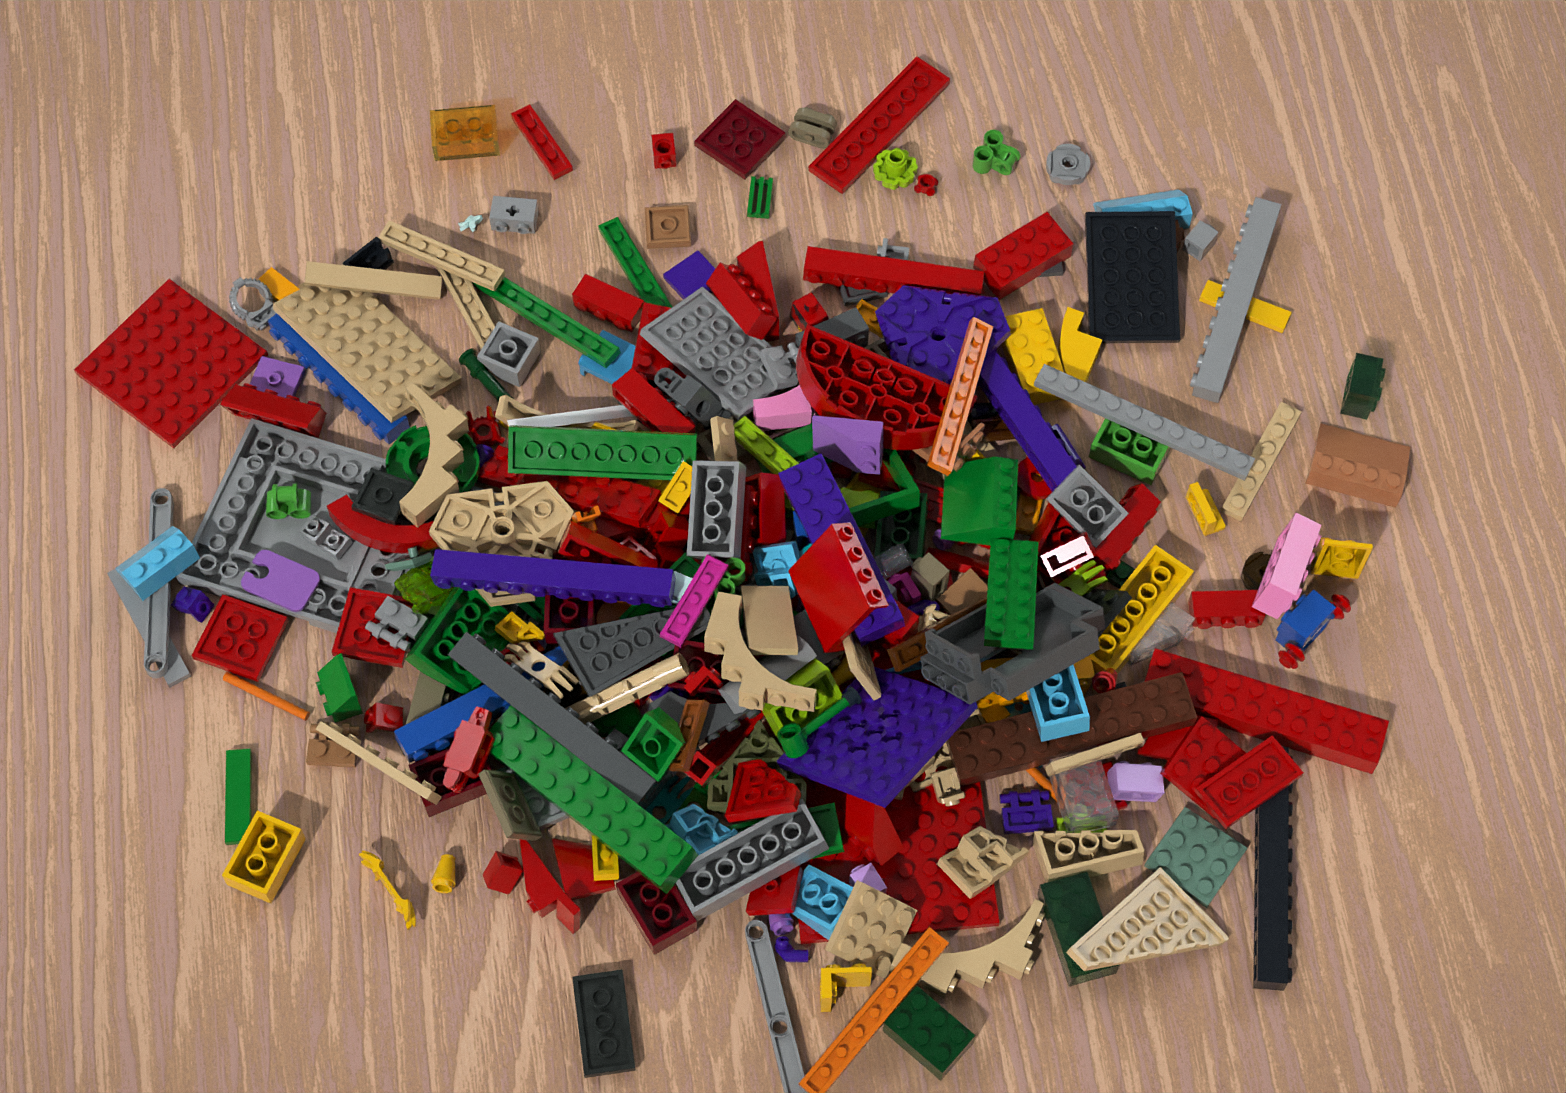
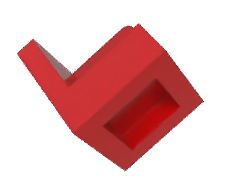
[483,851,523,894]

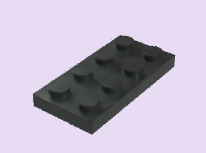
[572,969,636,1078]

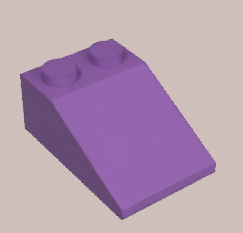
[812,416,884,474]

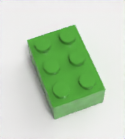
[1089,418,1170,485]

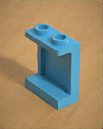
[578,330,635,384]

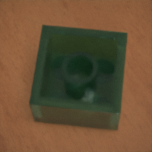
[1340,353,1386,420]

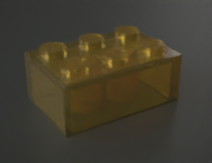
[430,105,500,161]

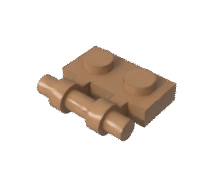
[306,722,360,768]

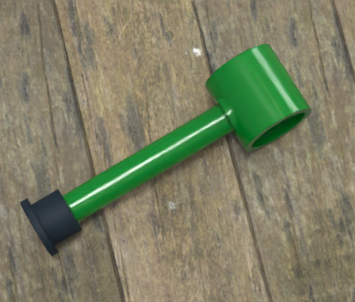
[777,686,862,758]

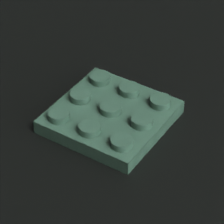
[1144,807,1247,908]

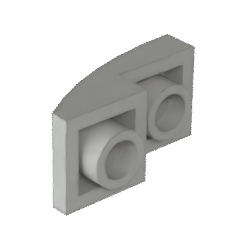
[298,515,353,560]

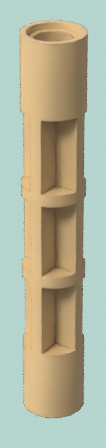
[564,653,690,724]

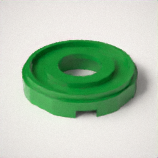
[385,425,480,493]

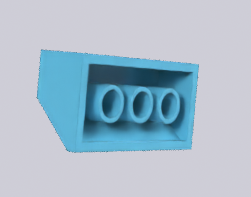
[1093,189,1193,229]

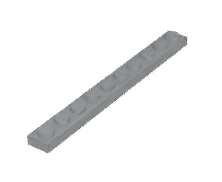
[1034,364,1255,481]

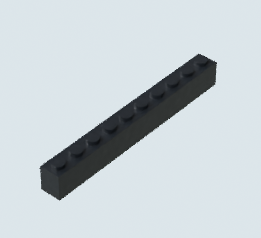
[1253,747,1293,991]

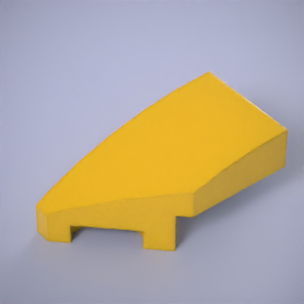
[495,611,545,644]

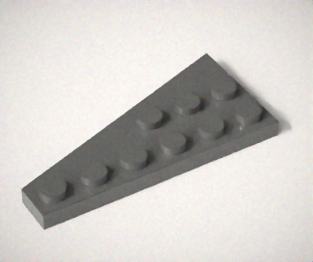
[553,607,711,697]

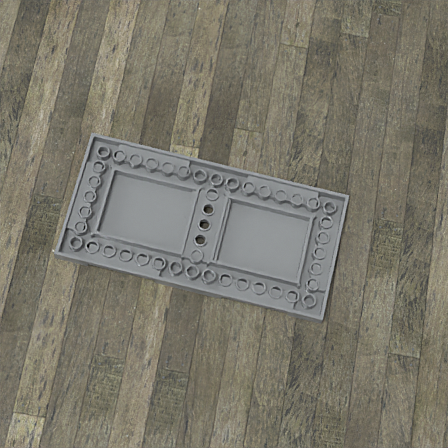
[176,418,575,653]

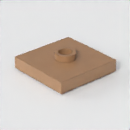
[645,205,691,249]

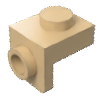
[930,767,965,806]

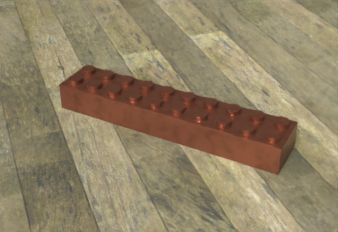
[946,672,1197,787]

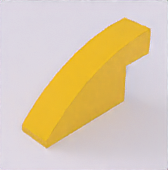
[1058,307,1102,405]

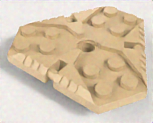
[429,481,574,607]

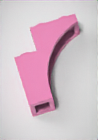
[753,385,815,431]

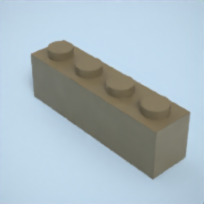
[406,672,451,758]

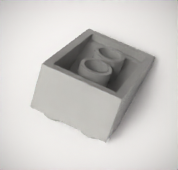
[1046,465,1129,547]

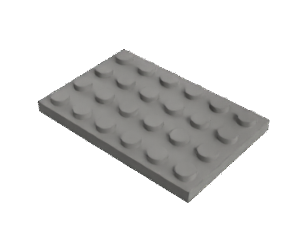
[640,287,796,421]

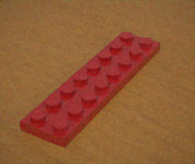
[808,56,950,194]
[477,445,661,528]

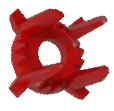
[466,405,506,446]

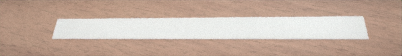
[507,398,672,427]

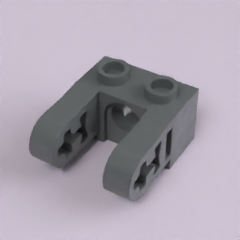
[654,368,723,428]

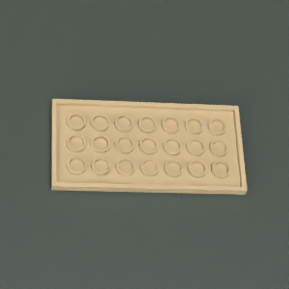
[273,285,462,423]

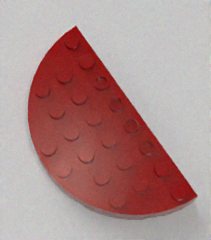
[796,324,978,450]

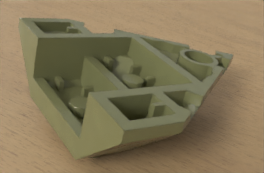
[707,720,807,820]

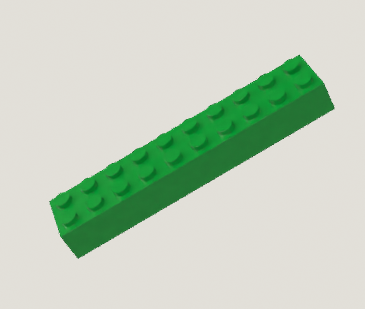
[489,705,698,894]

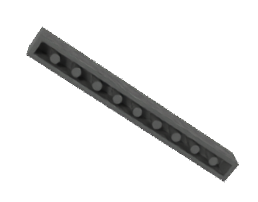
[448,632,658,806]

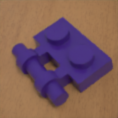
[999,789,1054,834]

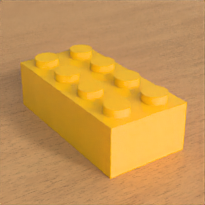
[1002,308,1065,405]

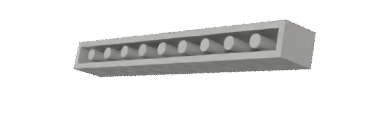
[1190,197,1281,403]

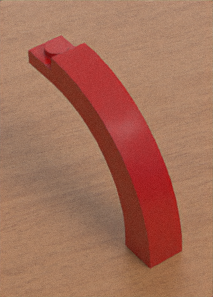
[327,494,440,553]
[684,710,765,786]

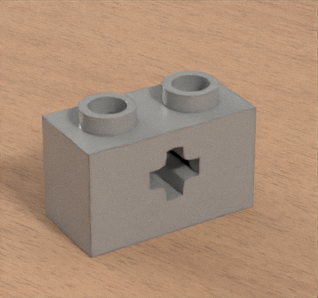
[489,196,539,234]

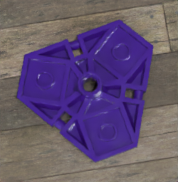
[875,285,1011,385]

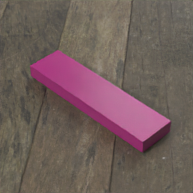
[660,554,728,648]

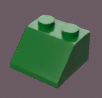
[316,653,363,723]
[621,707,685,782]

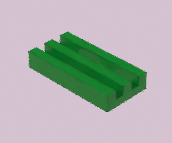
[747,176,773,219]

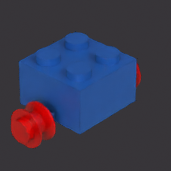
[1275,589,1351,669]

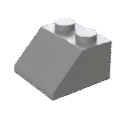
[477,321,541,387]

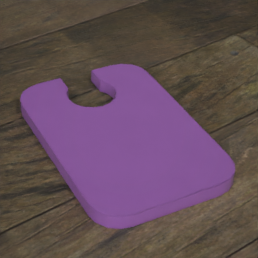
[241,550,320,612]

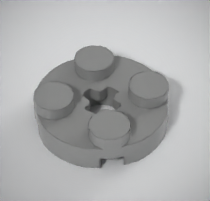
[1046,144,1090,185]

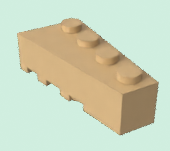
[1033,830,1144,888]

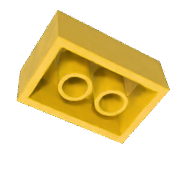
[222,810,306,904]

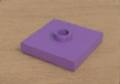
[250,356,305,398]

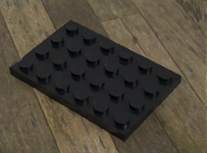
[1085,211,1180,343]

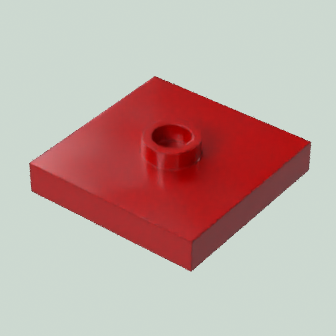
[746,866,803,916]

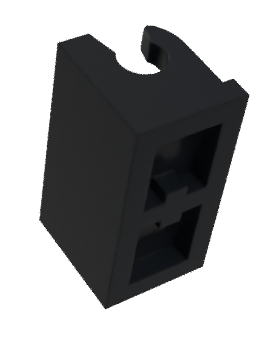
[343,236,394,270]

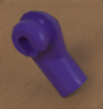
[907,600,940,615]
[775,936,808,963]

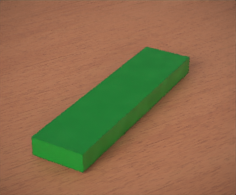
[225,749,252,845]

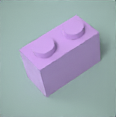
[1107,761,1165,802]

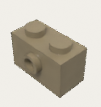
[910,552,949,601]

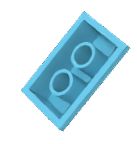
[115,526,200,601]

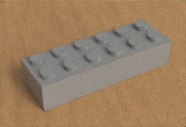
[676,799,829,921]

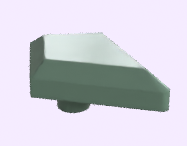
[385,546,432,571]

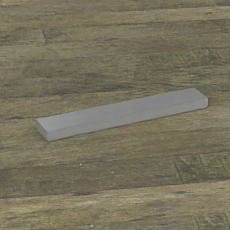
[107,569,191,687]

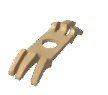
[503,641,579,700]

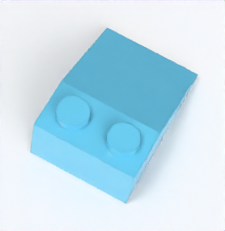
[792,865,853,940]

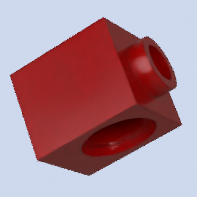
[651,133,676,169]

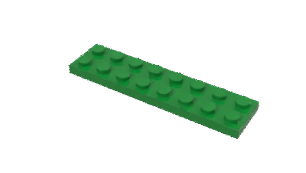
[508,425,697,480]

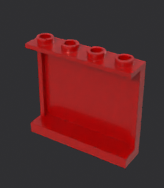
[788,522,889,653]

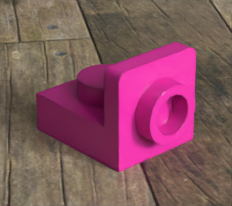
[888,572,921,606]

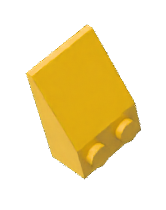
[1311,538,1373,579]

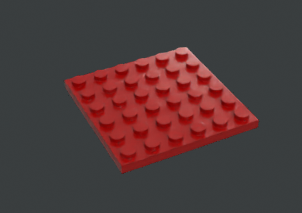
[74,279,268,449]

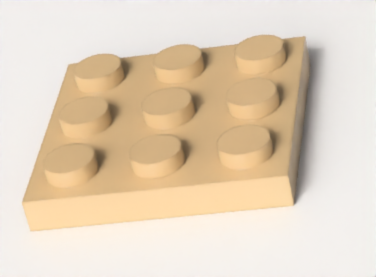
[825,880,917,979]

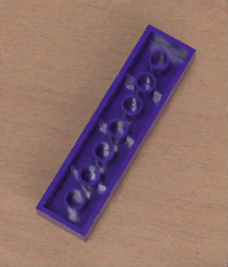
[778,453,905,647]

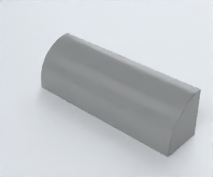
[718,635,817,714]

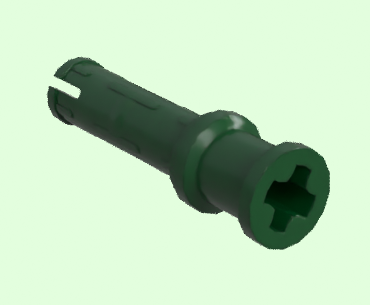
[459,348,514,402]

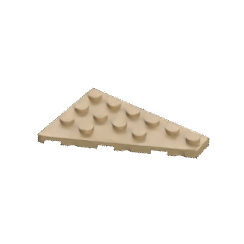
[1066,867,1229,971]

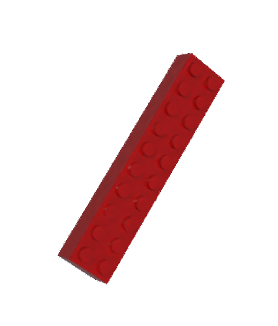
[1144,648,1389,774]

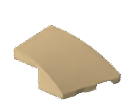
[937,826,1029,899]

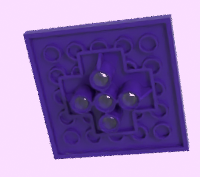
[777,667,978,808]

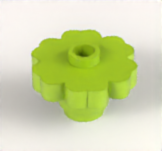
[873,148,918,190]

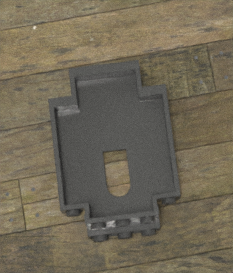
[921,583,1105,705]

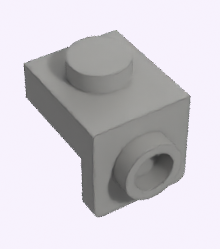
[877,238,909,260]

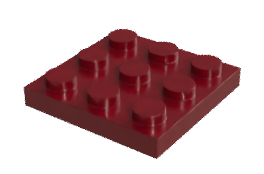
[694,99,786,180]

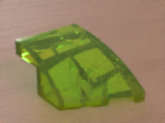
[394,561,454,614]

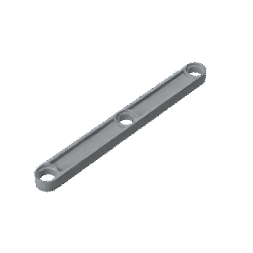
[144,488,174,678]
[745,920,807,1093]

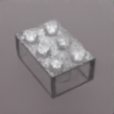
[1048,750,1119,833]

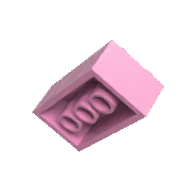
[1252,513,1321,619]

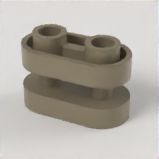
[788,107,837,148]

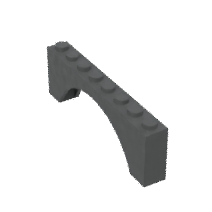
[648,610,844,754]

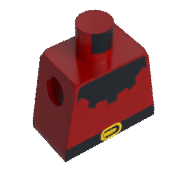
[789,293,829,332]

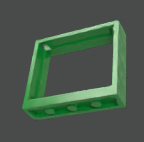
[805,448,920,526]

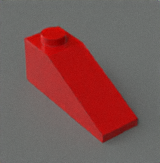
[520,839,565,918]

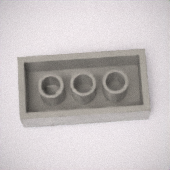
[687,460,746,560]

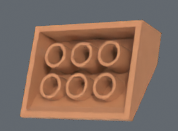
[1305,423,1410,508]

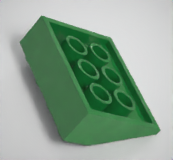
[941,457,1018,546]
[405,587,509,695]

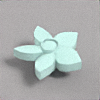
[458,215,483,232]

